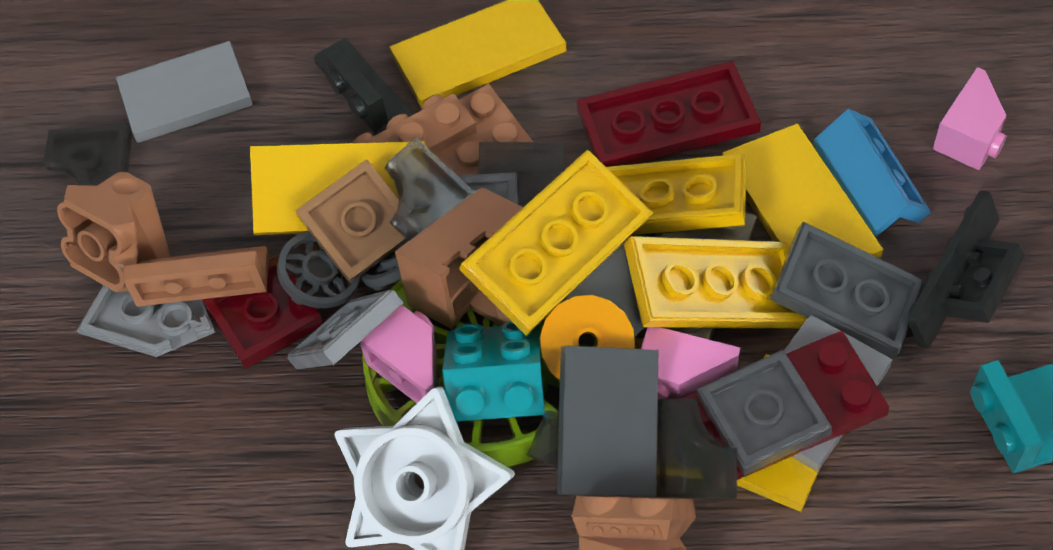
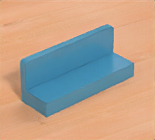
[813,108,931,237]

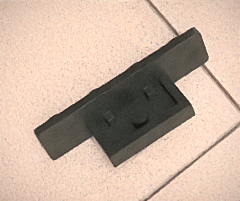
[314,38,413,135]
[908,190,1024,348]

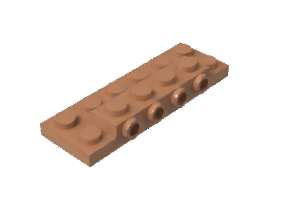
[294,83,534,251]

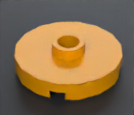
[539,295,635,381]

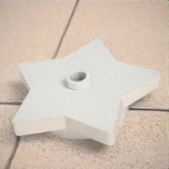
[335,387,515,550]

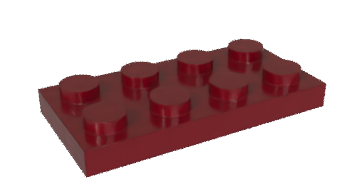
[577,61,761,167]
[671,330,889,490]

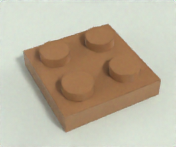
[296,159,421,283]

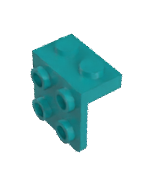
[443,321,545,422]
[970,360,1053,474]

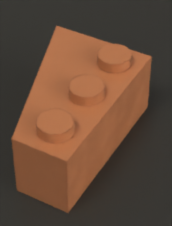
[395,187,523,329]

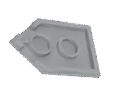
[77,285,215,357]

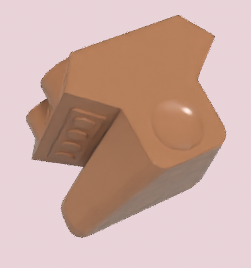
[57,172,170,293]
[572,495,696,550]

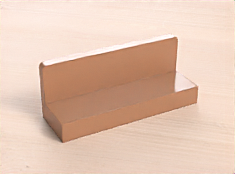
[122,246,269,307]

